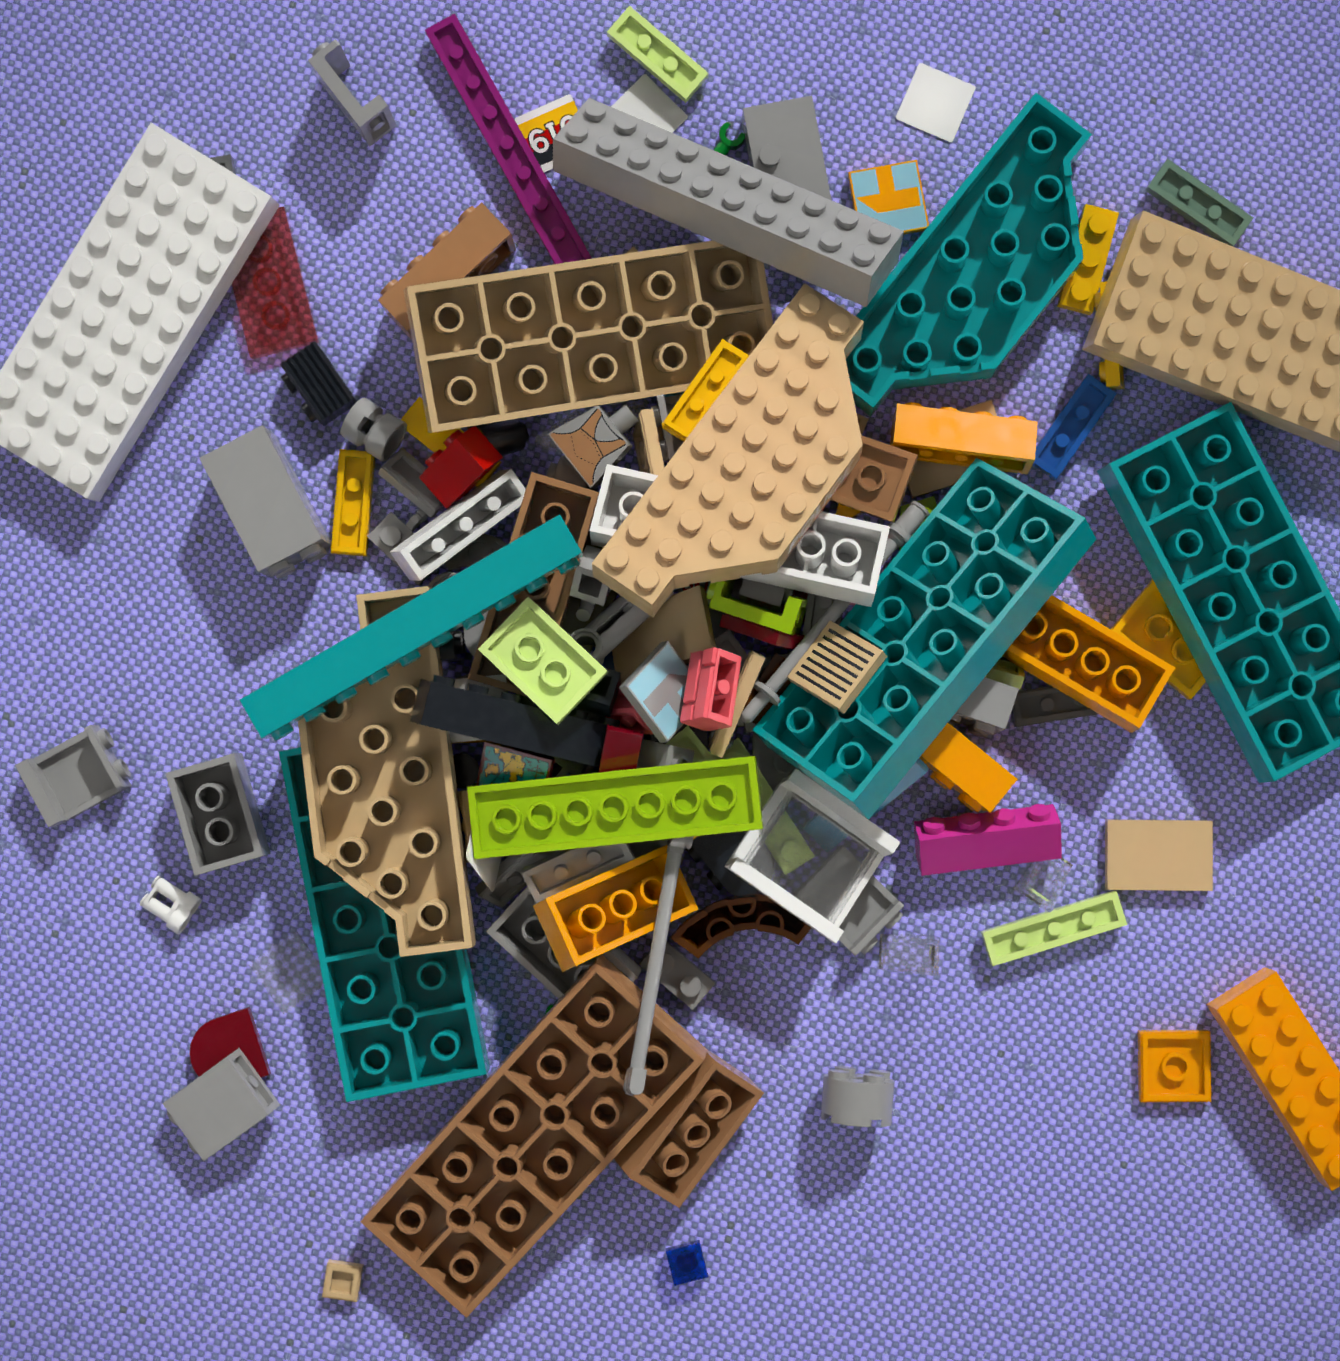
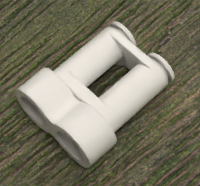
[139,876,202,935]

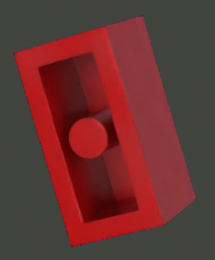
[419,426,503,509]

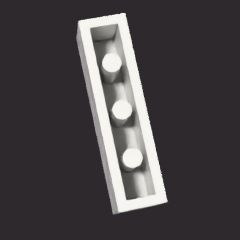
[390,469,526,581]

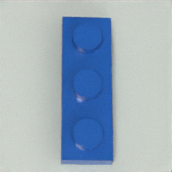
[1033,373,1117,481]

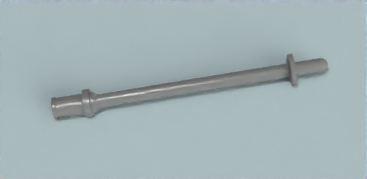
[740,501,930,723]

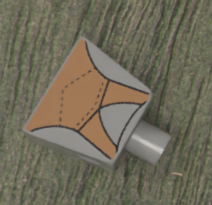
[548,404,639,488]

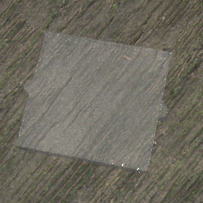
[248,930,324,1014]

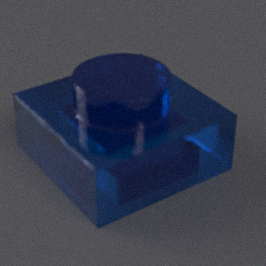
[666,1240,708,1286]

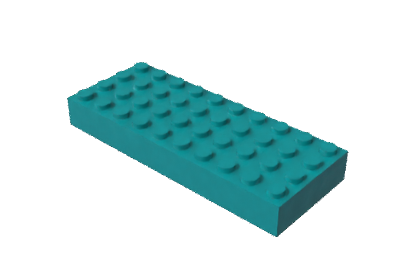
[1097,402,1340,783]
[753,458,1097,820]
[279,747,490,1102]

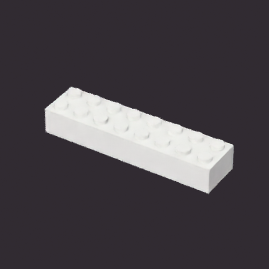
[590,464,890,607]

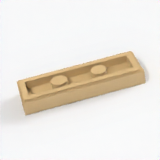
[708,650,765,758]

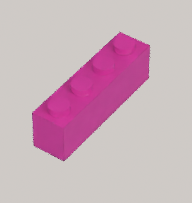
[914,804,1062,876]

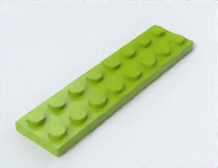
[467,756,763,859]

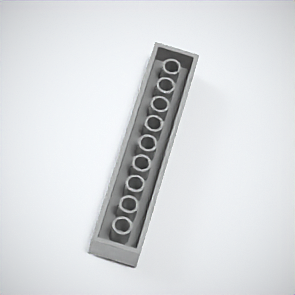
[553,98,904,307]

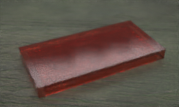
[232,206,319,359]

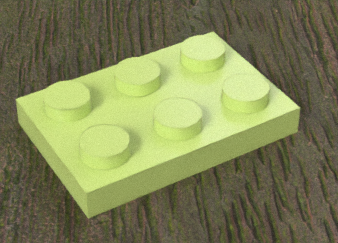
[478,597,608,725]

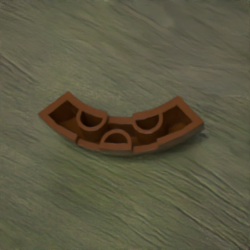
[670,894,811,959]

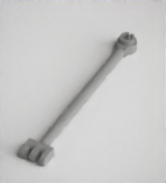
[623,836,694,1096]

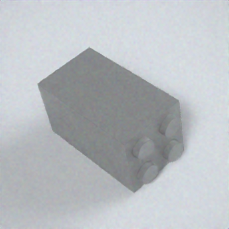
[199,425,331,579]

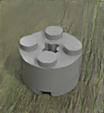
[821,1066,895,1127]

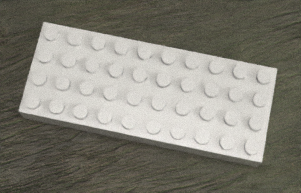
[0,123,280,502]

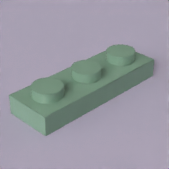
[1145,158,1254,247]

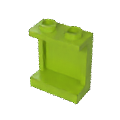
[707,579,808,635]

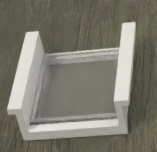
[724,768,900,944]

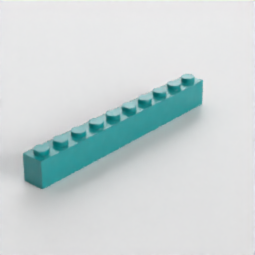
[240,514,583,741]

